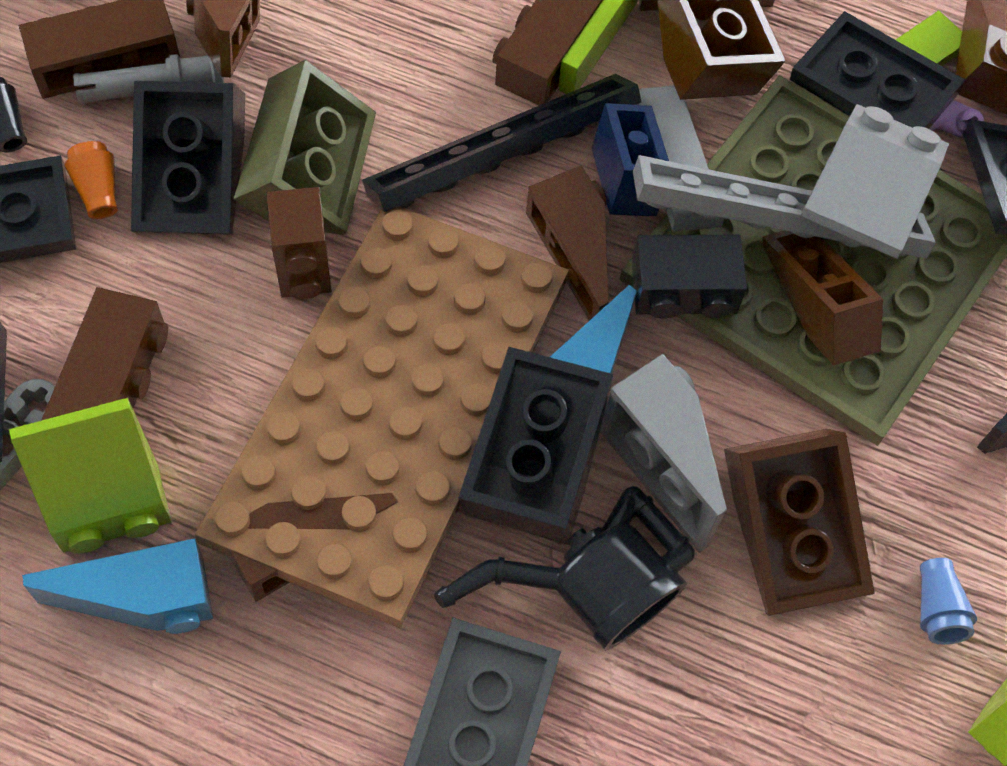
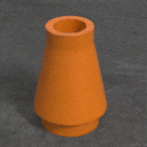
[65,141,118,219]

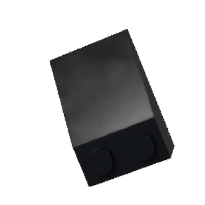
[131,81,245,234]
[458,347,613,545]

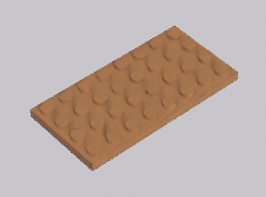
[195,206,569,629]

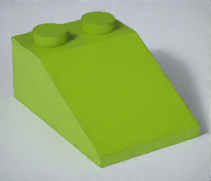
[9,398,172,553]

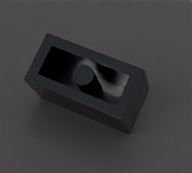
[631,234,747,319]

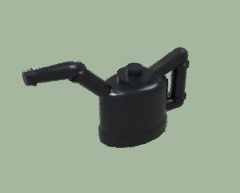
[434,486,695,651]

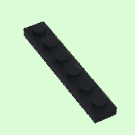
[362,73,642,212]

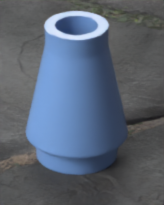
[920,558,977,645]

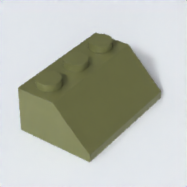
[234,60,376,235]

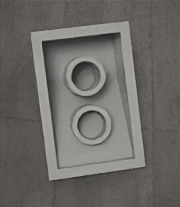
[801,104,949,259]
[600,354,727,553]

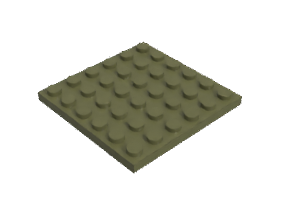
[619,75,1007,446]

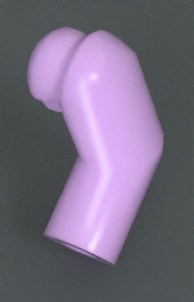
[929,100,984,138]

